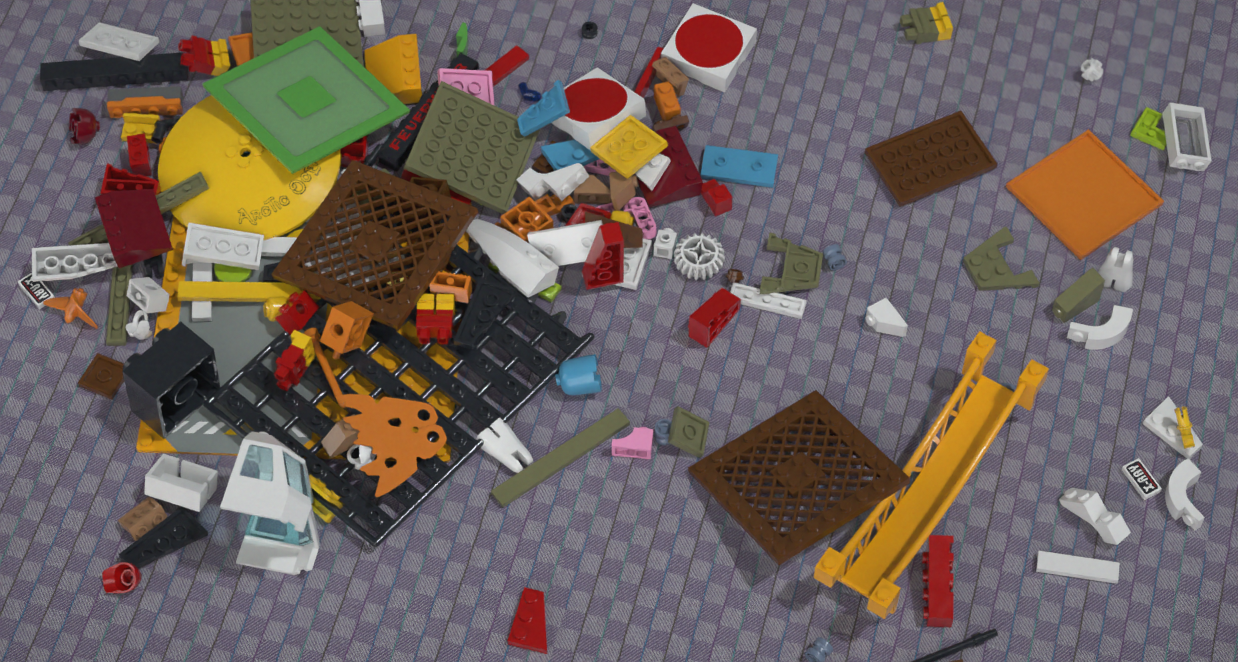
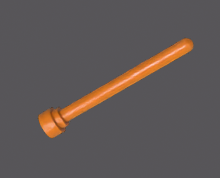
[303,328,346,408]

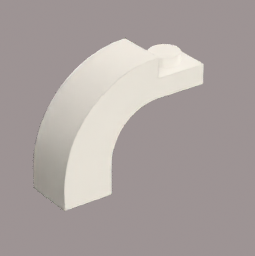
[1067,305,1133,350]
[1165,458,1205,530]

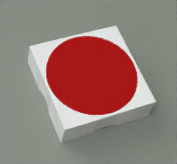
[661,3,757,92]
[551,67,646,151]

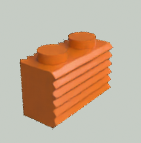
[654,81,681,121]
[429,271,472,303]

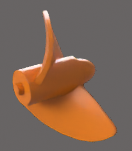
[43,288,98,329]

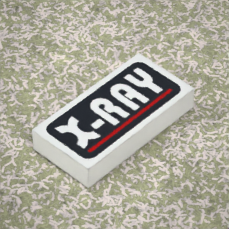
[18,273,55,310]
[1122,458,1162,500]

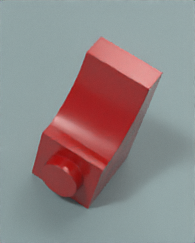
[701,179,733,217]

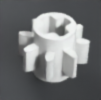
[1081,58,1103,82]

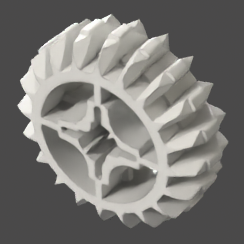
[674,233,725,281]

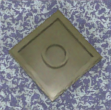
[668,406,710,458]

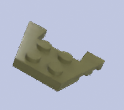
[963,226,1039,291]
[760,232,823,294]

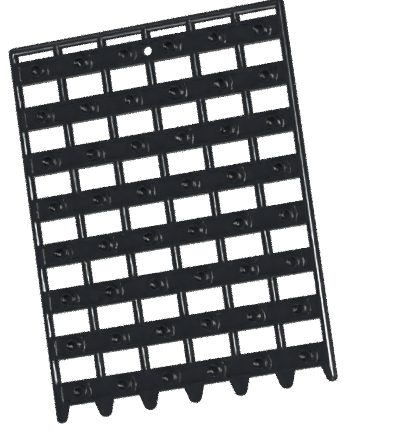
[203,221,595,547]

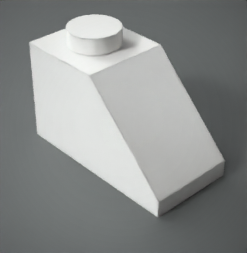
[865,298,908,337]

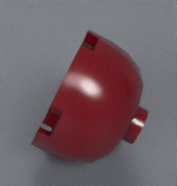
[69,108,100,144]

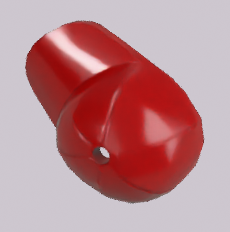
[102,562,142,593]

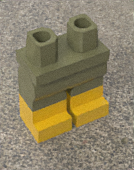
[900,2,953,45]

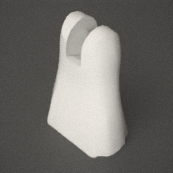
[1098,247,1133,292]
[476,418,533,473]

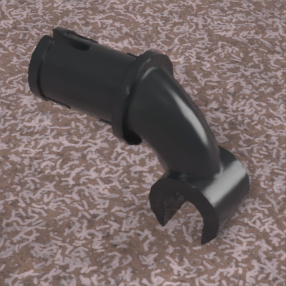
[151,116,181,144]

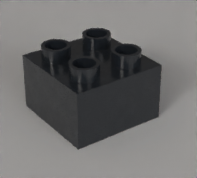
[122,321,220,439]

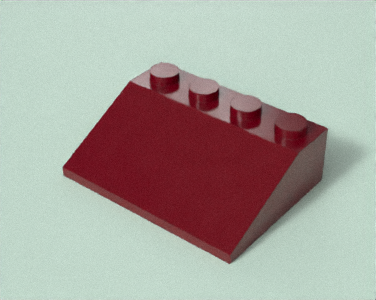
[634,126,703,207]
[95,189,173,269]

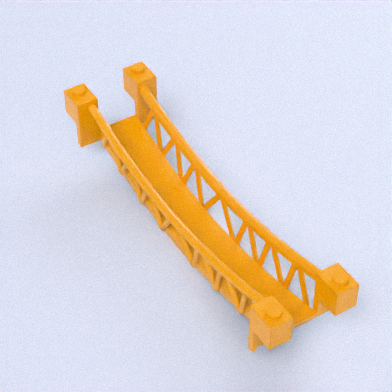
[814,331,1049,619]

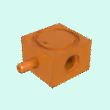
[500,197,554,243]
[320,301,374,359]

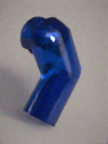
[518,82,542,102]

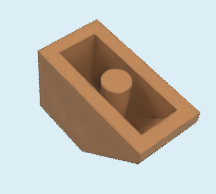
[609,171,638,211]
[574,175,611,204]
[321,414,359,458]

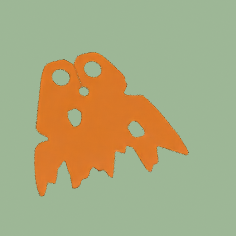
[336,394,447,497]

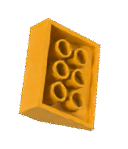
[364,34,422,104]

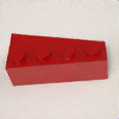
[922,535,954,627]

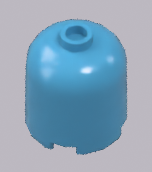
[555,354,602,396]

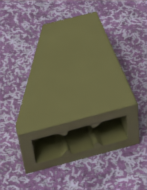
[1052,268,1105,323]

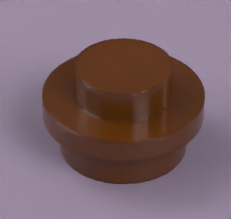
[725,269,744,283]

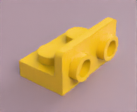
[121,113,160,144]

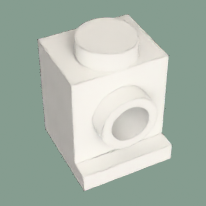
[654,228,677,259]

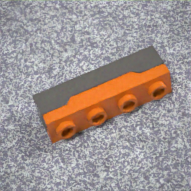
[107,86,183,118]

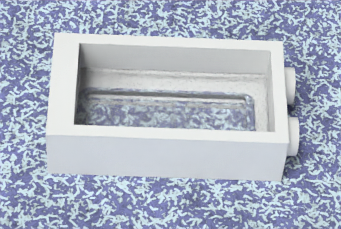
[1162,103,1212,171]

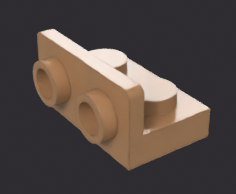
[652,57,689,97]
[118,496,167,541]

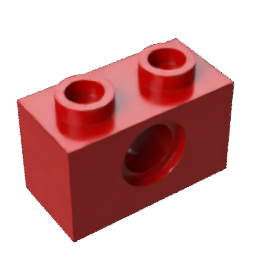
[127,133,152,176]
[275,290,319,335]

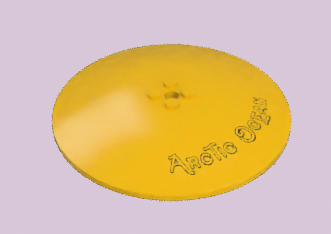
[158,95,341,241]

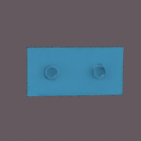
[700,145,778,188]

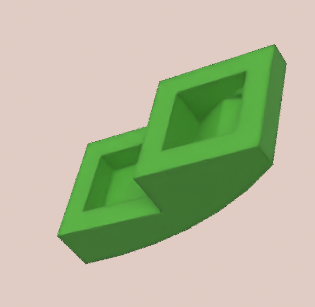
[456,22,468,56]

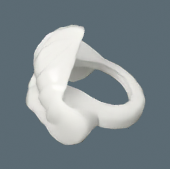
[125,310,152,340]
[347,444,376,470]

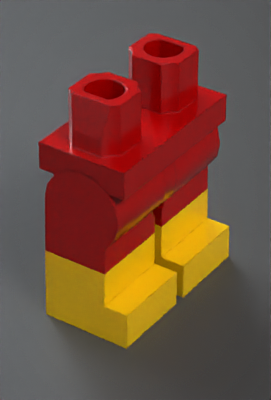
[178,35,230,76]
[416,294,455,344]
[274,330,316,391]

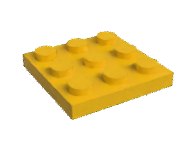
[590,115,668,179]

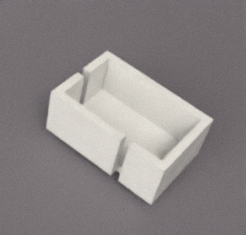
[145,454,218,512]

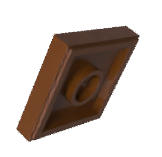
[78,353,124,400]

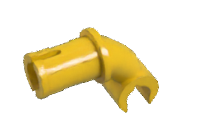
[1174,406,1195,449]

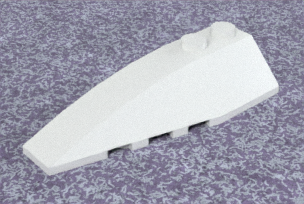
[466,219,559,298]
[32,243,118,282]

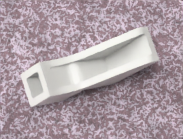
[516,163,589,201]
[1059,488,1131,545]

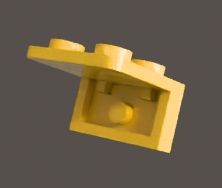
[309,474,343,523]

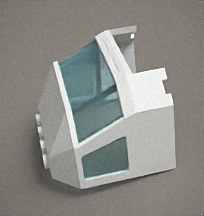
[220,432,320,575]

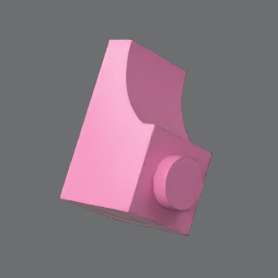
[612,427,653,459]

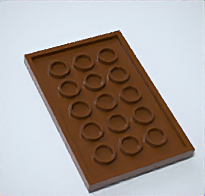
[865,111,997,207]

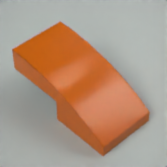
[535,194,575,216]

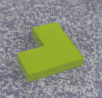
[1130,107,1167,151]

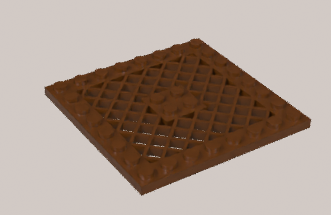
[272,160,478,330]
[688,390,911,565]

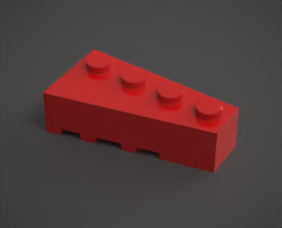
[582,222,624,290]

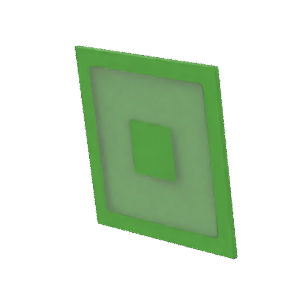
[203,26,410,174]

